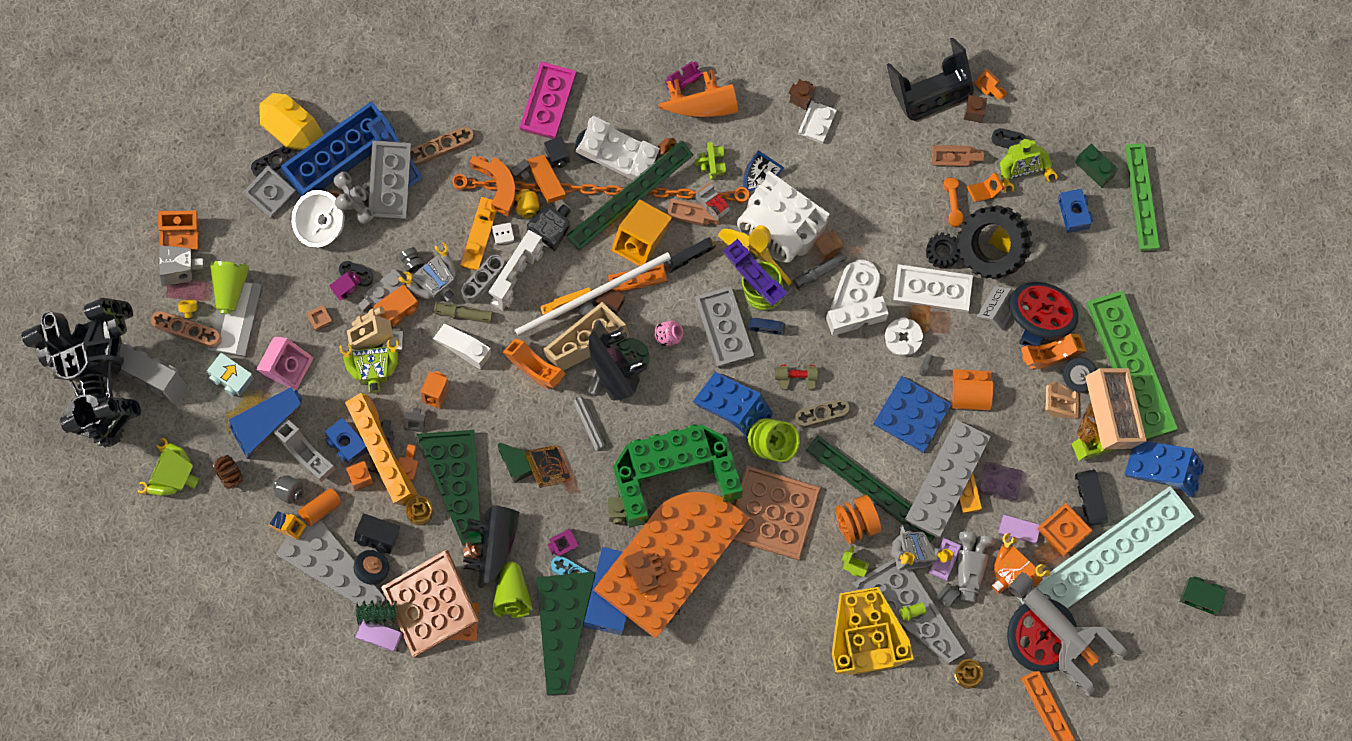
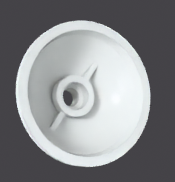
[292,190,345,247]

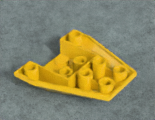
[832,587,914,675]

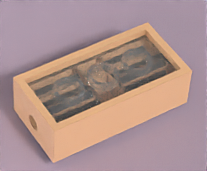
[1085,368,1146,449]

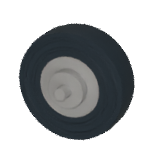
[1063,358,1097,392]

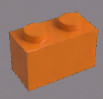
[373,284,419,328]
[421,371,449,409]

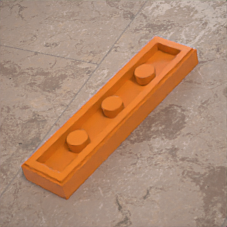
[1021,671,1075,741]

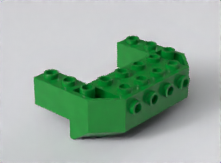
[613,424,743,528]

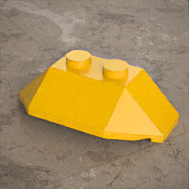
[259,93,324,150]

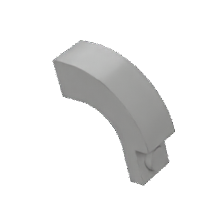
[273,418,335,482]

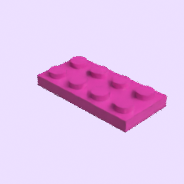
[519,61,576,139]

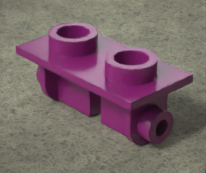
[665,61,703,91]

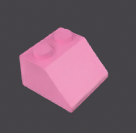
[256,337,314,390]

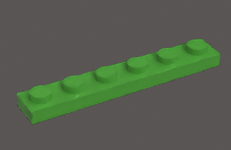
[1125,143,1160,252]

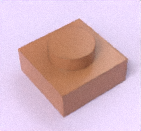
[306,305,332,331]

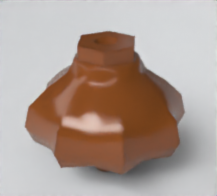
[658,138,677,156]

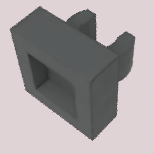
[509,159,530,181]
[405,408,425,433]

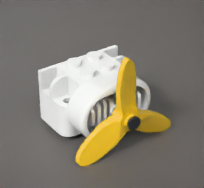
[718,171,830,286]

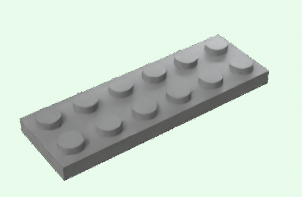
[905,420,991,539]

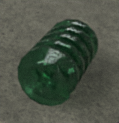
[356,600,397,625]

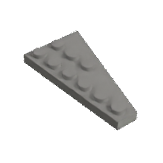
[276,517,386,616]
[852,558,965,664]

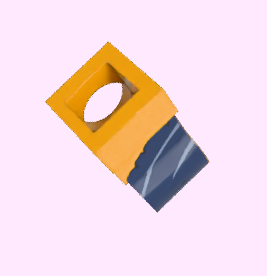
[269,511,307,540]

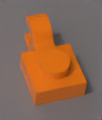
[974,69,1008,100]
[398,444,419,481]

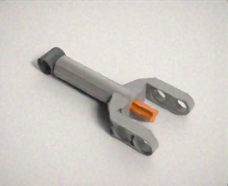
[1008,572,1128,696]

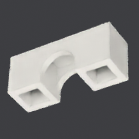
[826,296,888,336]

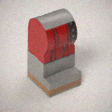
[696,181,730,220]

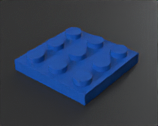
[873,376,951,453]

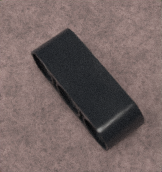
[1075,469,1108,526]

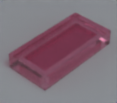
[166,280,207,301]

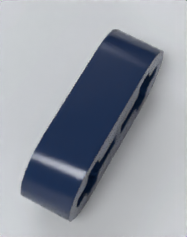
[748,318,785,335]

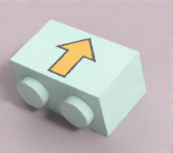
[207,353,254,397]

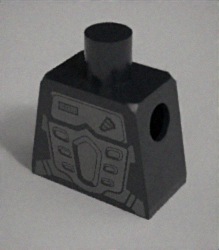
[527,204,571,251]

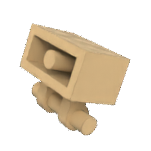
[347,306,393,350]

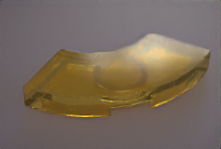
[225,390,263,432]

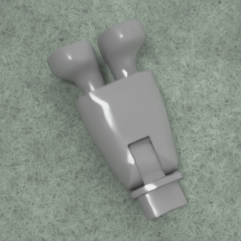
[958,532,995,603]

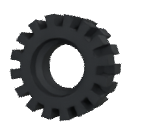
[926,232,960,269]

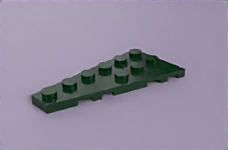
[416,430,482,546]
[537,571,596,695]

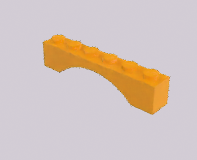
[345,393,419,506]

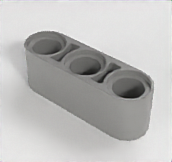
[461,255,504,304]

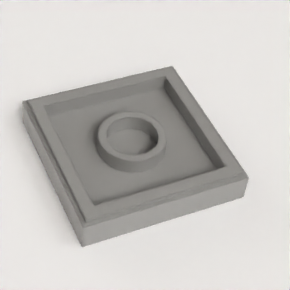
[242,165,296,218]

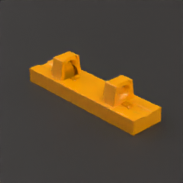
[460,197,497,271]

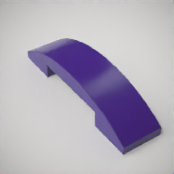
[723,239,788,306]

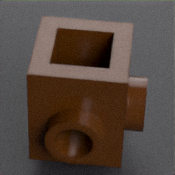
[788,79,816,110]

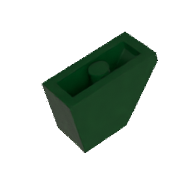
[497,443,537,483]

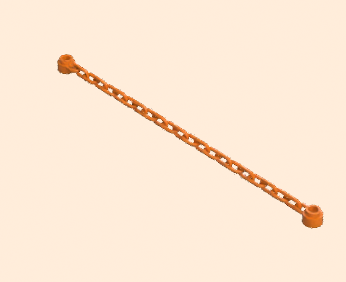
[452,174,749,204]

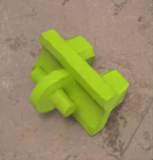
[695,142,726,180]

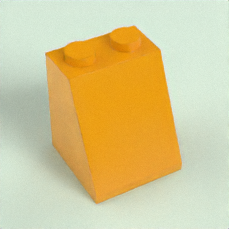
[611,199,672,266]

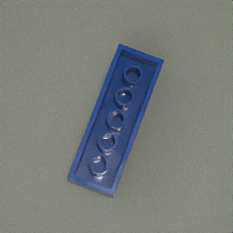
[281,101,395,197]

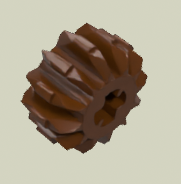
[213,455,243,489]

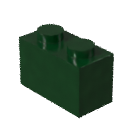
[1075,143,1118,188]
[1179,576,1227,616]

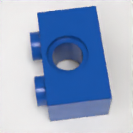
[1058,189,1093,233]
[325,417,368,465]

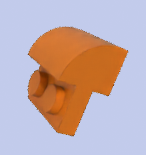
[158,210,199,250]
[952,369,993,410]

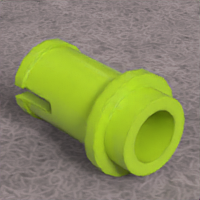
[900,602,926,621]

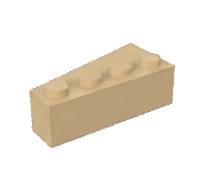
[543,302,630,371]

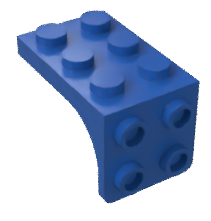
[693,372,773,440]
[1125,441,1204,497]

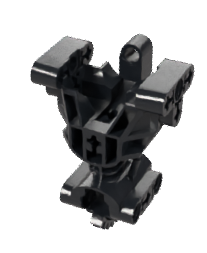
[21,298,141,448]

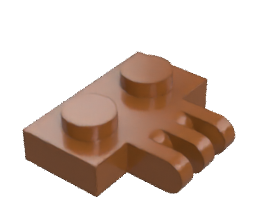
[624,550,667,595]

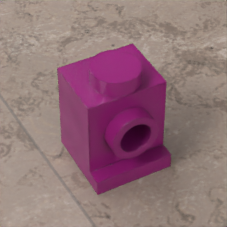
[329,271,361,301]
[547,528,579,557]

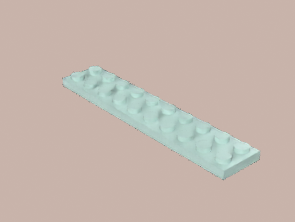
[1017,486,1194,609]

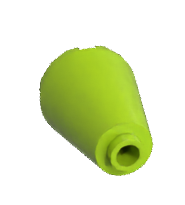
[211,261,250,315]
[493,561,533,618]

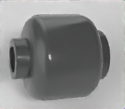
[273,475,303,504]

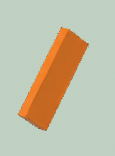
[527,154,566,204]
[608,263,668,293]

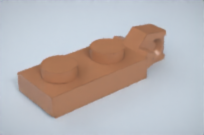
[932,145,984,166]
[667,199,720,226]

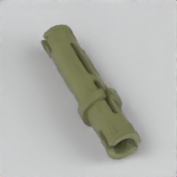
[434,302,492,323]

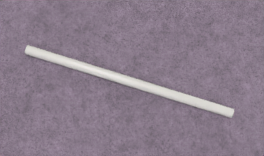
[515,252,671,336]

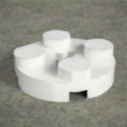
[885,317,923,356]

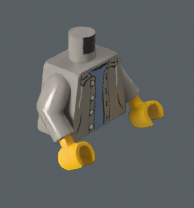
[398,242,456,302]
[891,524,953,570]

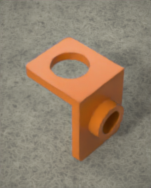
[967,173,1004,202]

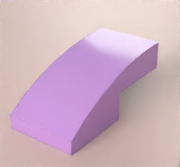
[356,619,402,652]

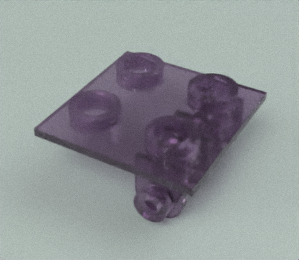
[979,461,1023,502]

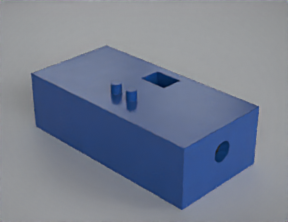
[583,547,626,635]

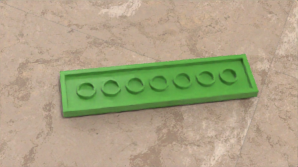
[1087,291,1178,440]

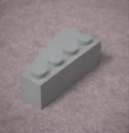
[119,342,188,406]

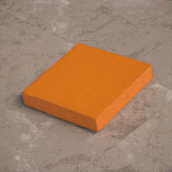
[1037,503,1093,557]

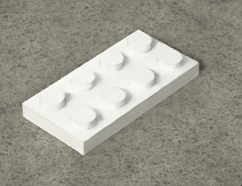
[893,264,973,313]

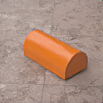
[298,488,341,527]

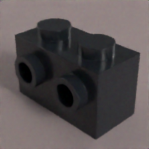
[354,513,400,554]

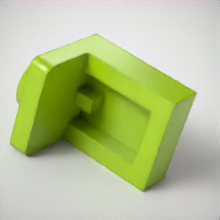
[841,545,869,577]

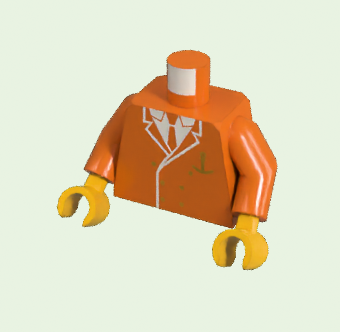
[992,533,1050,594]

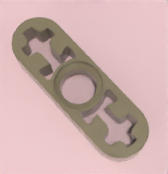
[795,399,849,428]

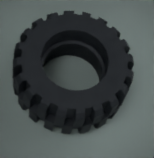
[956,205,1033,279]

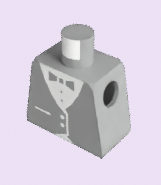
[160,246,204,286]

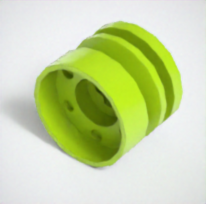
[742,261,784,311]
[748,418,800,462]

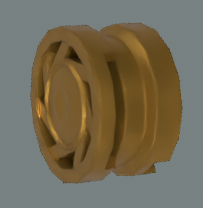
[405,496,433,525]
[954,659,983,689]

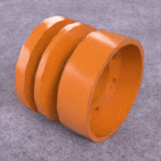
[835,495,882,545]

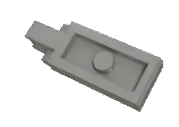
[358,269,406,312]

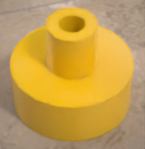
[178,300,198,318]

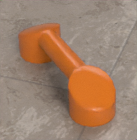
[943,177,964,228]

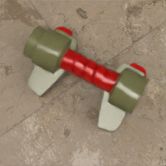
[775,364,818,390]

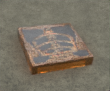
[525,445,572,488]

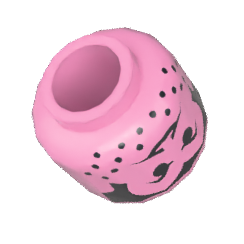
[654,320,683,347]

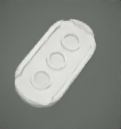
[830,260,880,331]

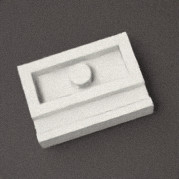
[798,100,836,144]

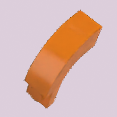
[470,156,516,217]
[1021,333,1086,370]
[503,338,566,389]

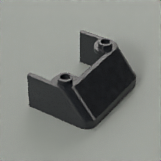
[886,38,974,121]

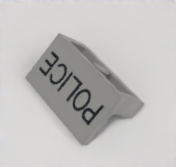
[976,286,1014,330]

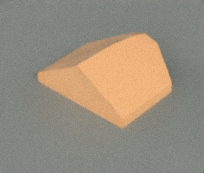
[1046,382,1079,419]

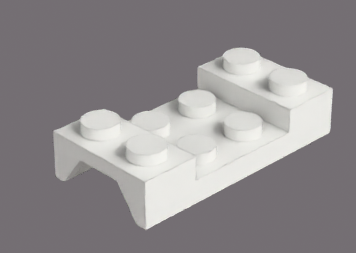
[576,116,660,180]
[489,230,543,311]

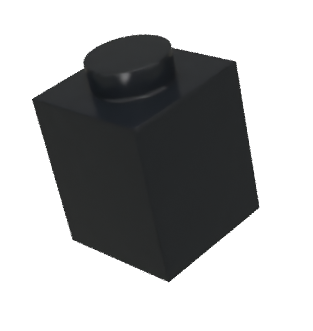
[544,136,570,168]

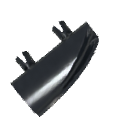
[589,319,647,401]
[462,506,520,588]

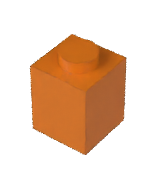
[346,461,373,491]

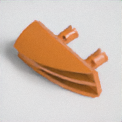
[658,70,738,117]

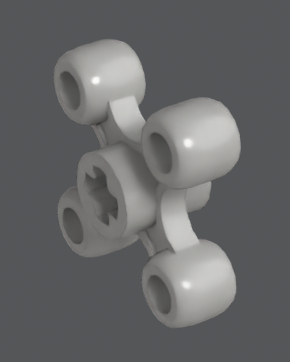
[334,172,374,224]

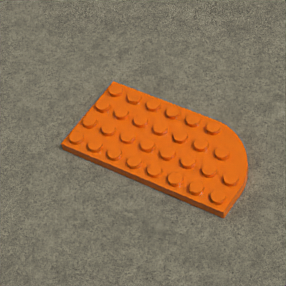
[593,492,750,639]

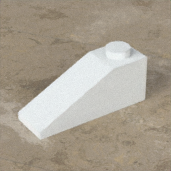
[433,324,491,370]

